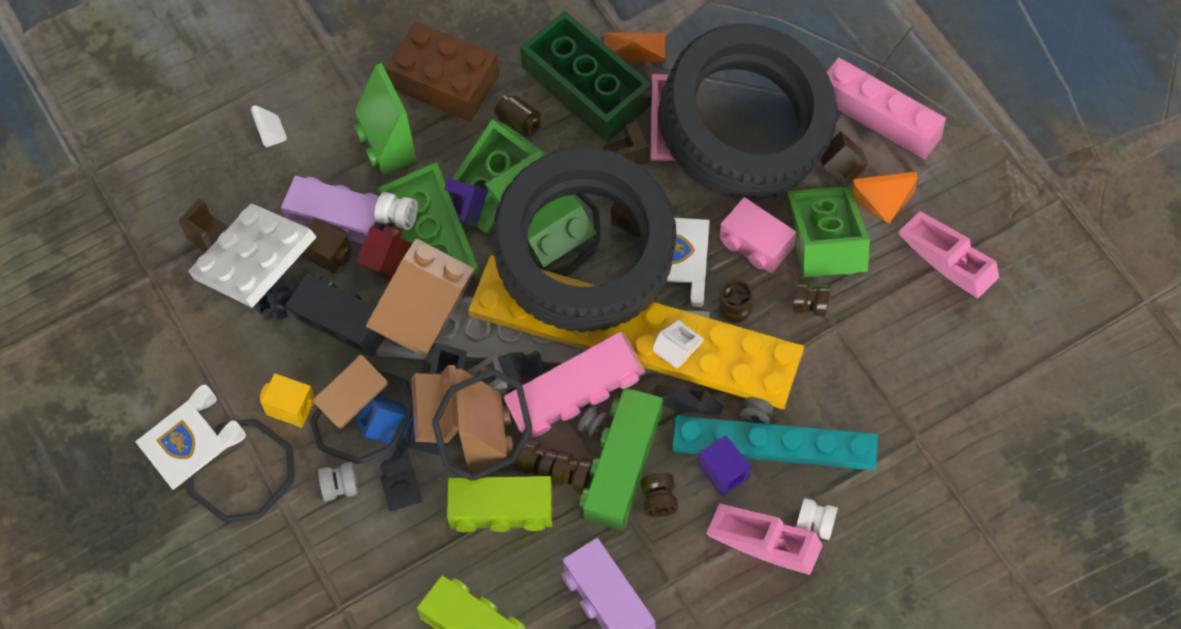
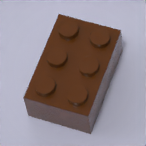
[385,21,500,122]

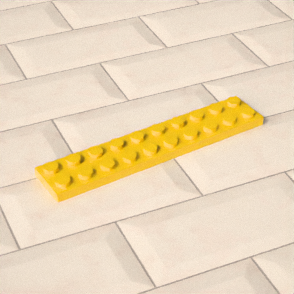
[468,255,804,410]

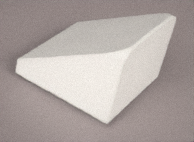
[251,105,287,148]
[653,320,704,368]

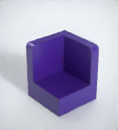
[444,178,488,227]
[698,436,751,496]

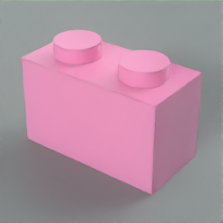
[720,197,796,274]

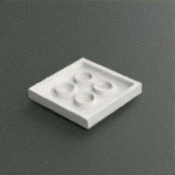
[188,203,316,308]

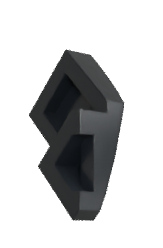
[498,351,552,389]
[652,384,724,415]
[380,438,422,511]

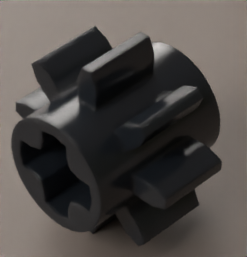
[255,280,293,321]

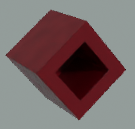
[356,225,412,277]

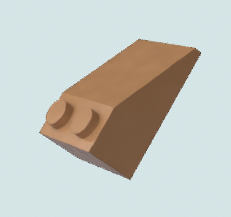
[366,238,475,357]
[455,369,514,472]

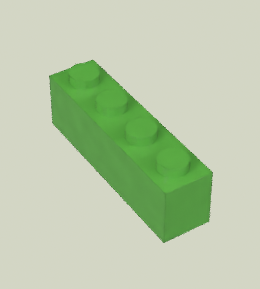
[579,388,663,532]

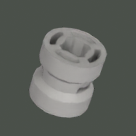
[318,462,358,502]

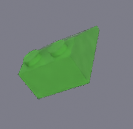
[353,63,417,176]
[450,119,547,234]
[485,150,597,267]
[787,186,870,278]

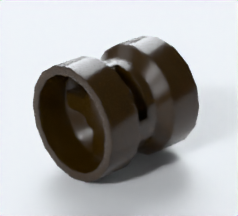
[720,279,753,323]
[793,279,831,317]
[516,438,560,476]
[551,450,593,492]
[640,473,679,517]

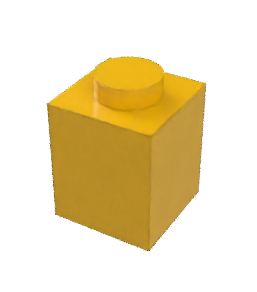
[260,374,315,428]

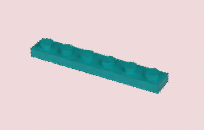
[673,416,878,470]

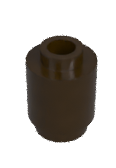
[494,94,541,138]

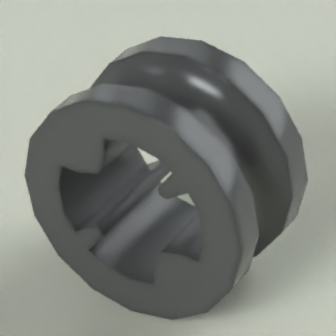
[740,397,774,424]
[578,405,609,439]

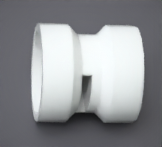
[374,192,418,230]
[796,498,838,540]

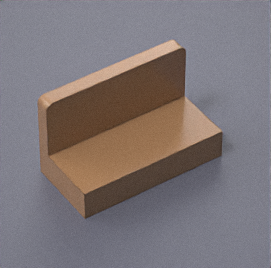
[312,355,388,429]
[411,365,459,443]

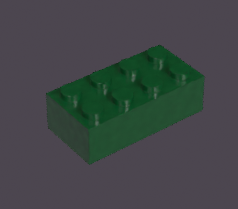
[520,10,652,142]

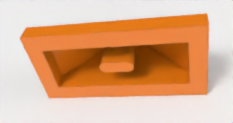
[604,33,665,62]
[851,172,918,224]

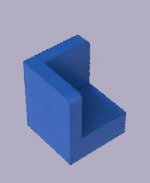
[355,396,413,444]

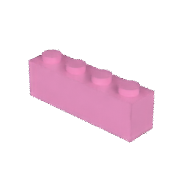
[827,57,946,160]
[503,332,645,437]

